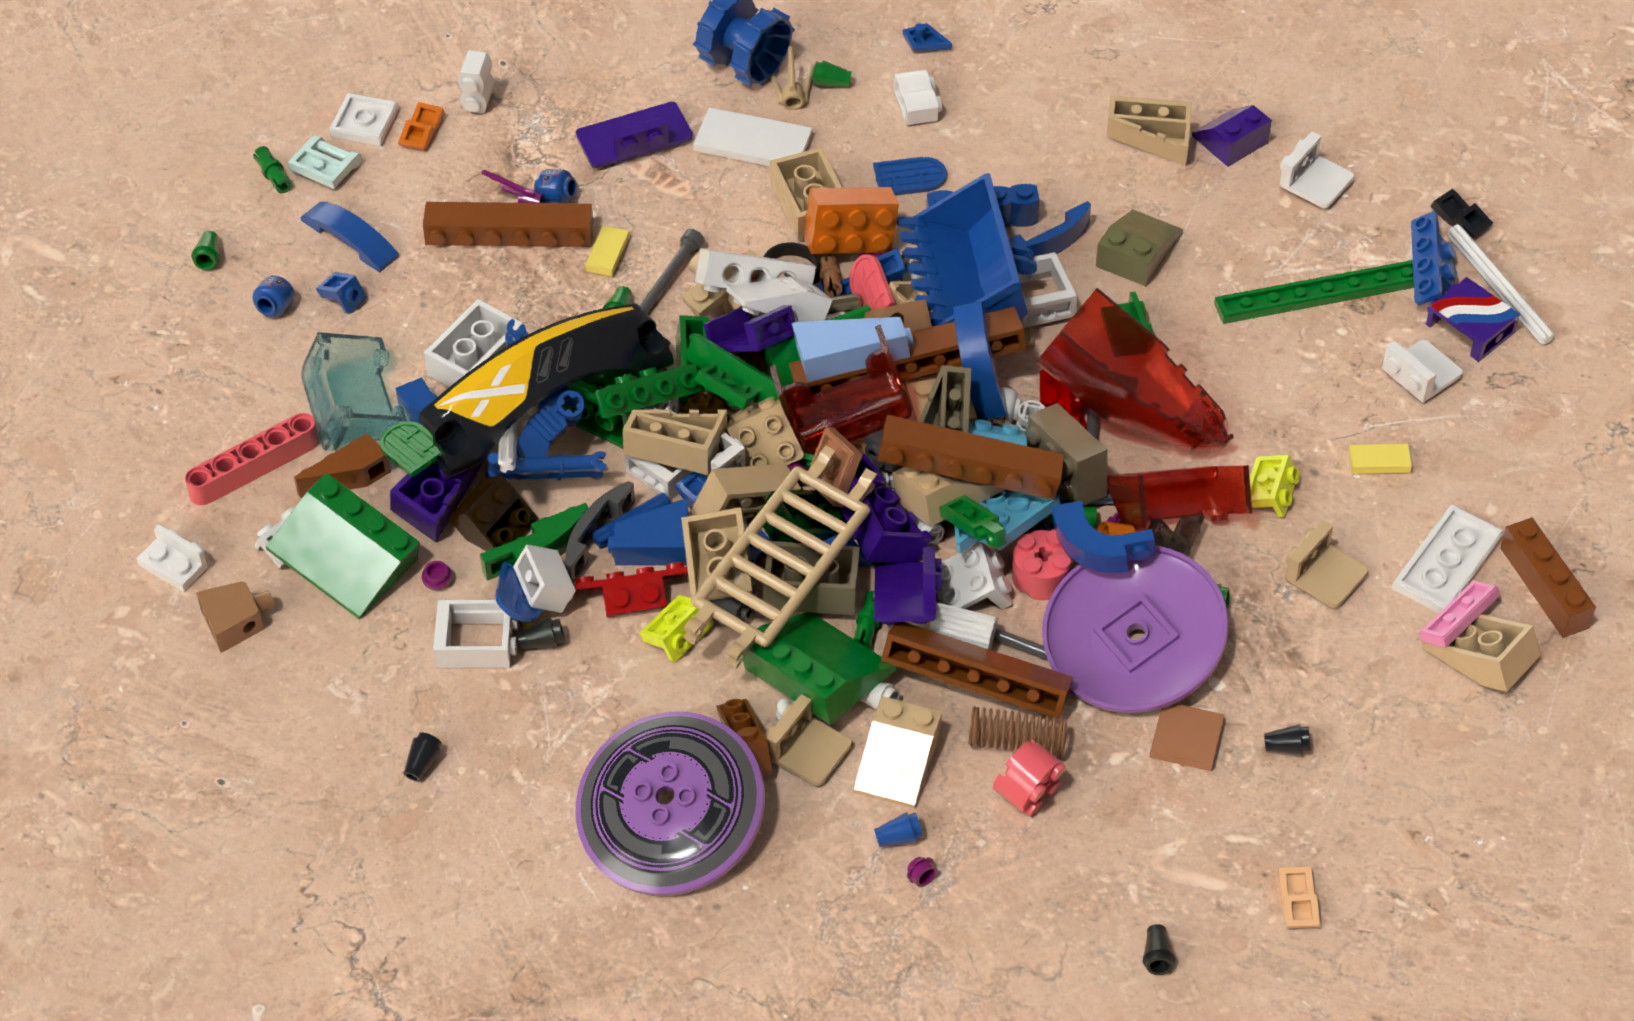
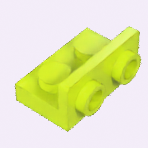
[1242,455,1299,518]
[639,595,714,662]

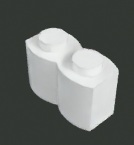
[458,50,494,113]
[893,70,942,125]

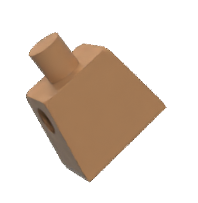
[862,299,932,332]
[196,581,275,653]

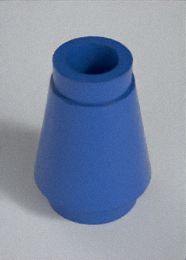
[874,812,923,847]

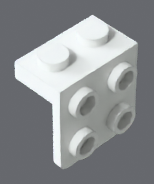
[1279,132,1354,208]
[1382,340,1462,403]
[936,542,1012,610]

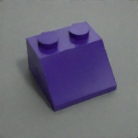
[1192,105,1272,167]

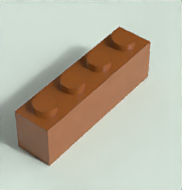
[1500,517,1596,638]

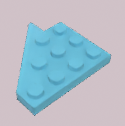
[954,489,1060,553]

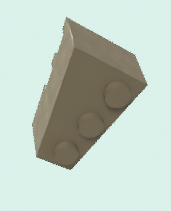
[918,365,971,433]

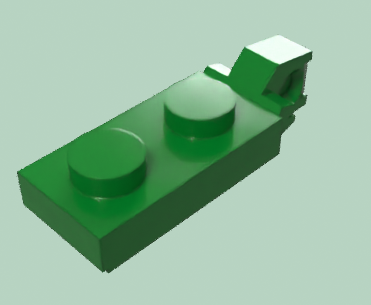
[939,495,1007,549]

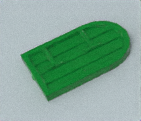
[380,421,441,477]

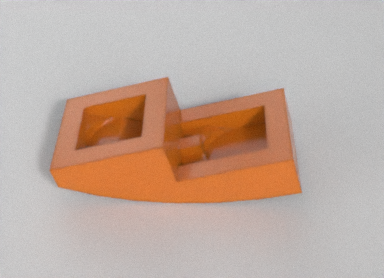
[398,102,445,151]

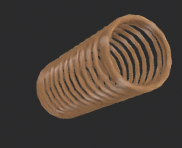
[968,706,1067,758]

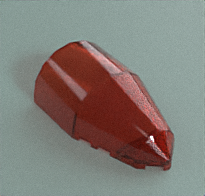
[1035,288,1234,453]

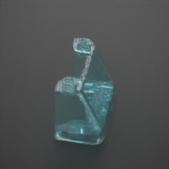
[302,332,410,451]

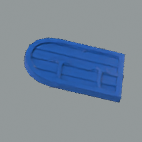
[873,157,947,196]
[495,561,543,622]

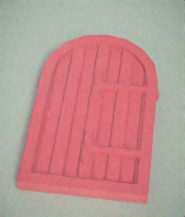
[849,254,895,311]

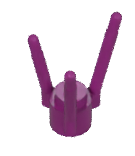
[481,170,543,203]

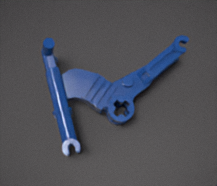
[485,319,607,481]

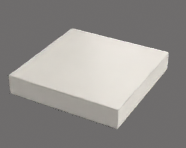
[329,93,399,146]

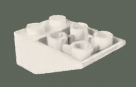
[726,276,833,322]

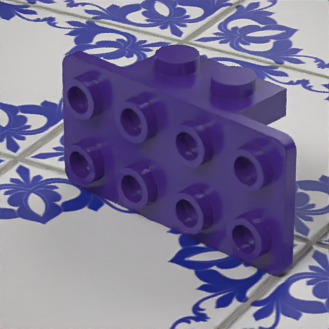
[575,101,693,168]
[874,547,942,625]

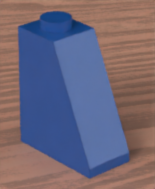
[608,500,689,565]

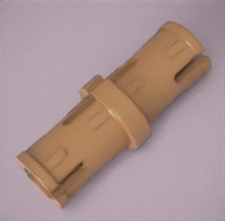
[819,255,842,297]

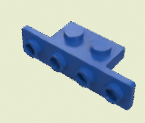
[1411,211,1457,306]

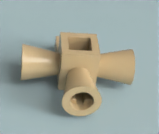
[682,249,761,320]

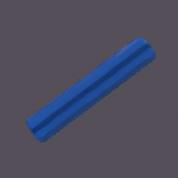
[592,493,670,547]

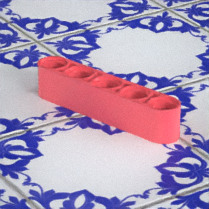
[185,413,319,505]

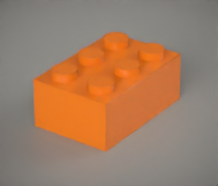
[803,187,899,254]

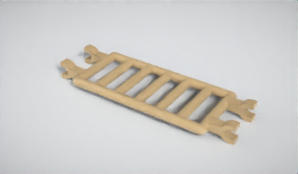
[684,445,877,669]

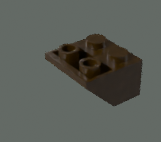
[448,474,539,551]

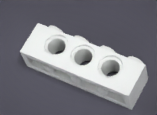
[695,248,816,292]

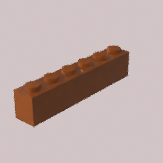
[423,202,594,247]
[877,415,1064,500]
[881,622,1074,719]

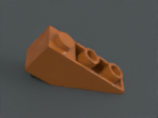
[294,433,391,498]
[716,699,772,776]

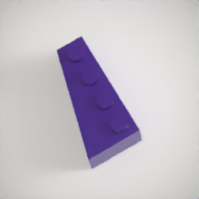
[840,453,933,563]
[390,455,488,542]

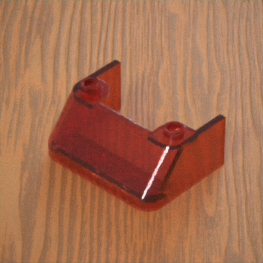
[769,325,913,455]
[1107,465,1252,529]

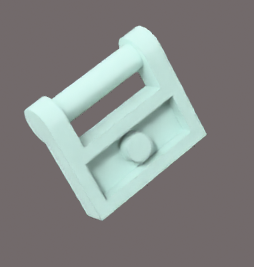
[288,135,362,189]

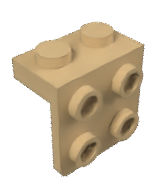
[727,397,804,467]
[1285,520,1368,608]
[765,694,852,786]

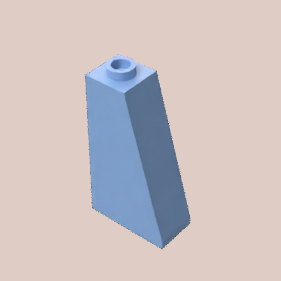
[792,317,913,382]

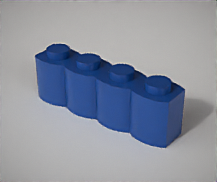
[926,184,1040,227]

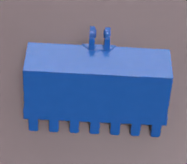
[896,173,1037,326]

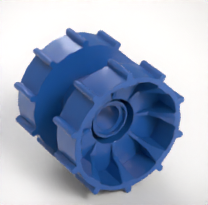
[693,0,795,87]

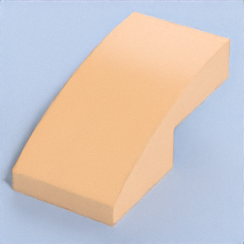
[1277,866,1320,928]

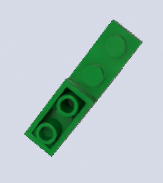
[480,503,588,581]

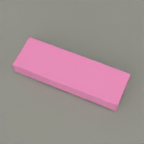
[1419,580,1500,648]

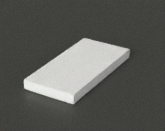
[693,107,812,166]
[1392,504,1504,613]

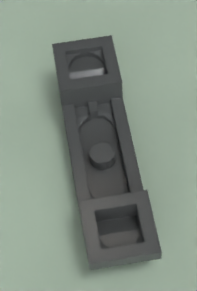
[565,481,635,584]

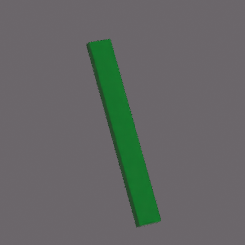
[1214,260,1414,324]

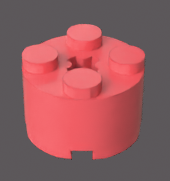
[1012,530,1074,600]
[993,739,1066,817]

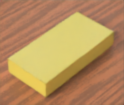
[585,225,630,277]
[1348,444,1412,474]

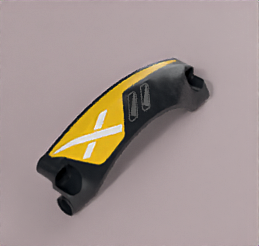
[419,303,674,479]

